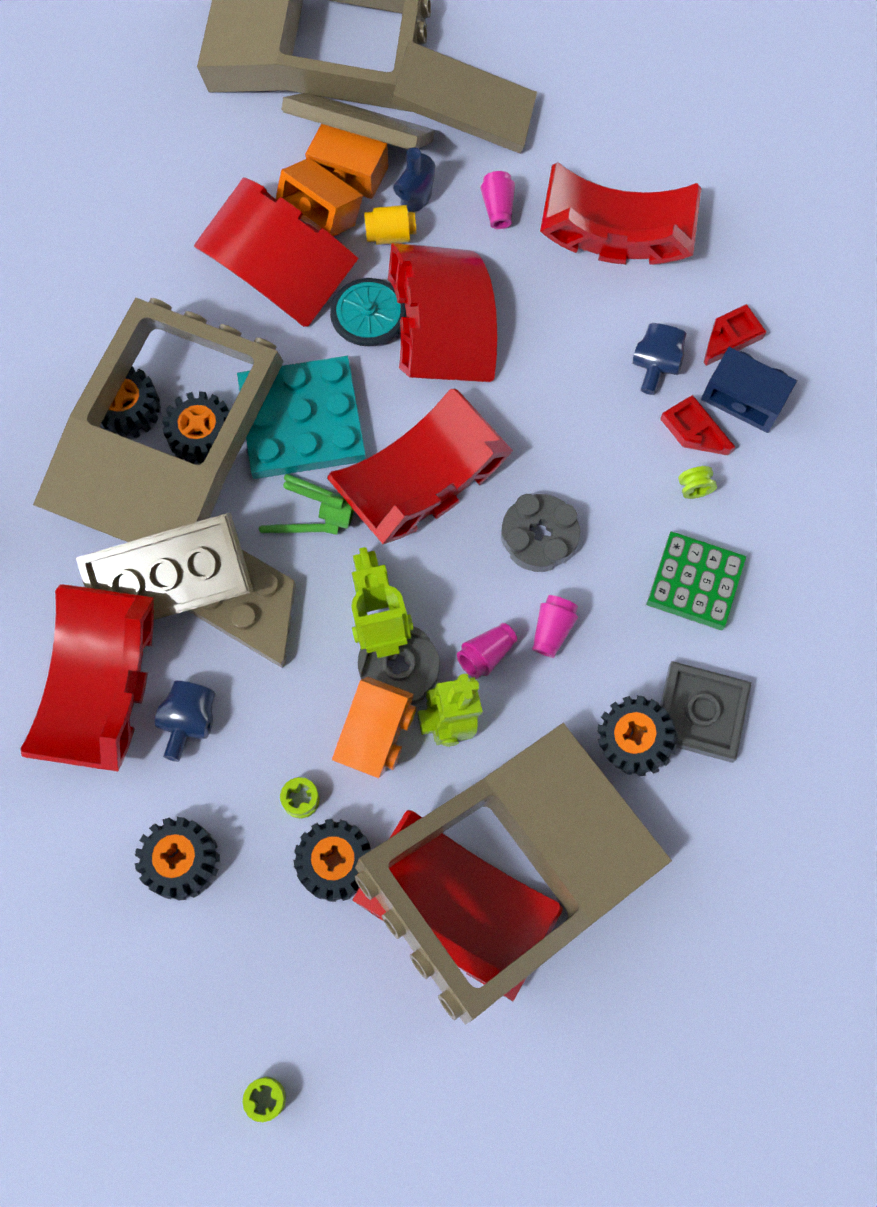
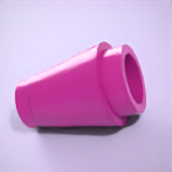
[480,171,515,229]
[532,595,579,658]
[457,623,517,679]

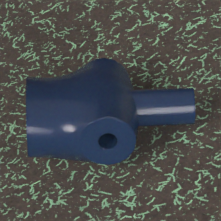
[393,147,436,212]
[632,323,687,395]
[155,681,216,762]

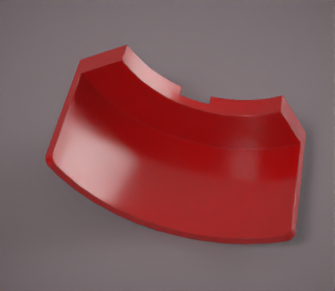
[540,162,702,265]
[194,177,359,327]
[387,243,497,382]
[327,389,513,544]
[20,584,154,772]
[352,810,563,1002]

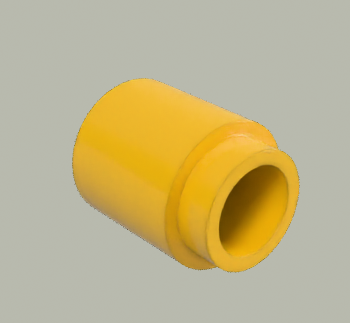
[364,205,417,245]

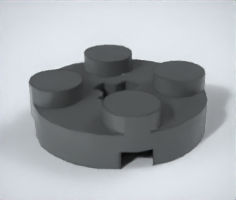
[501,494,580,572]
[357,626,440,705]

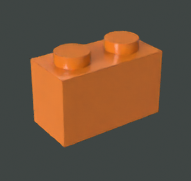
[305,124,388,199]
[275,158,363,237]
[332,677,417,778]

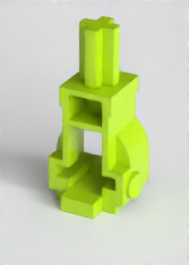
[351,547,413,658]
[417,674,483,747]

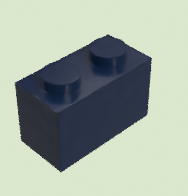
[701,347,798,433]

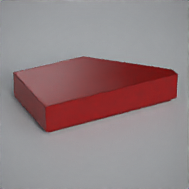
[703,304,766,366]
[660,395,735,455]

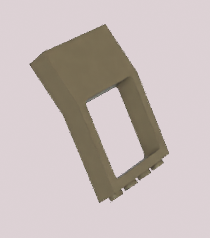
[197,0,431,112]
[33,297,284,542]
[355,723,672,1025]

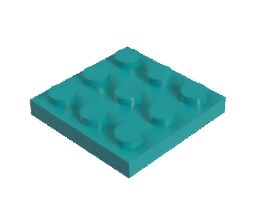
[237,356,366,479]

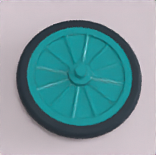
[330,278,407,346]

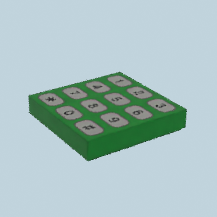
[646,531,746,631]

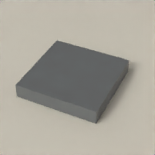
[660,661,752,763]

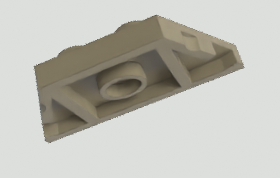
[188,550,296,668]

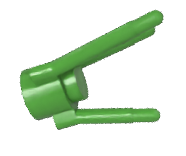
[259,474,354,535]

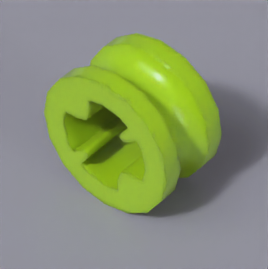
[678,466,717,499]
[280,777,320,819]
[242,1077,286,1123]

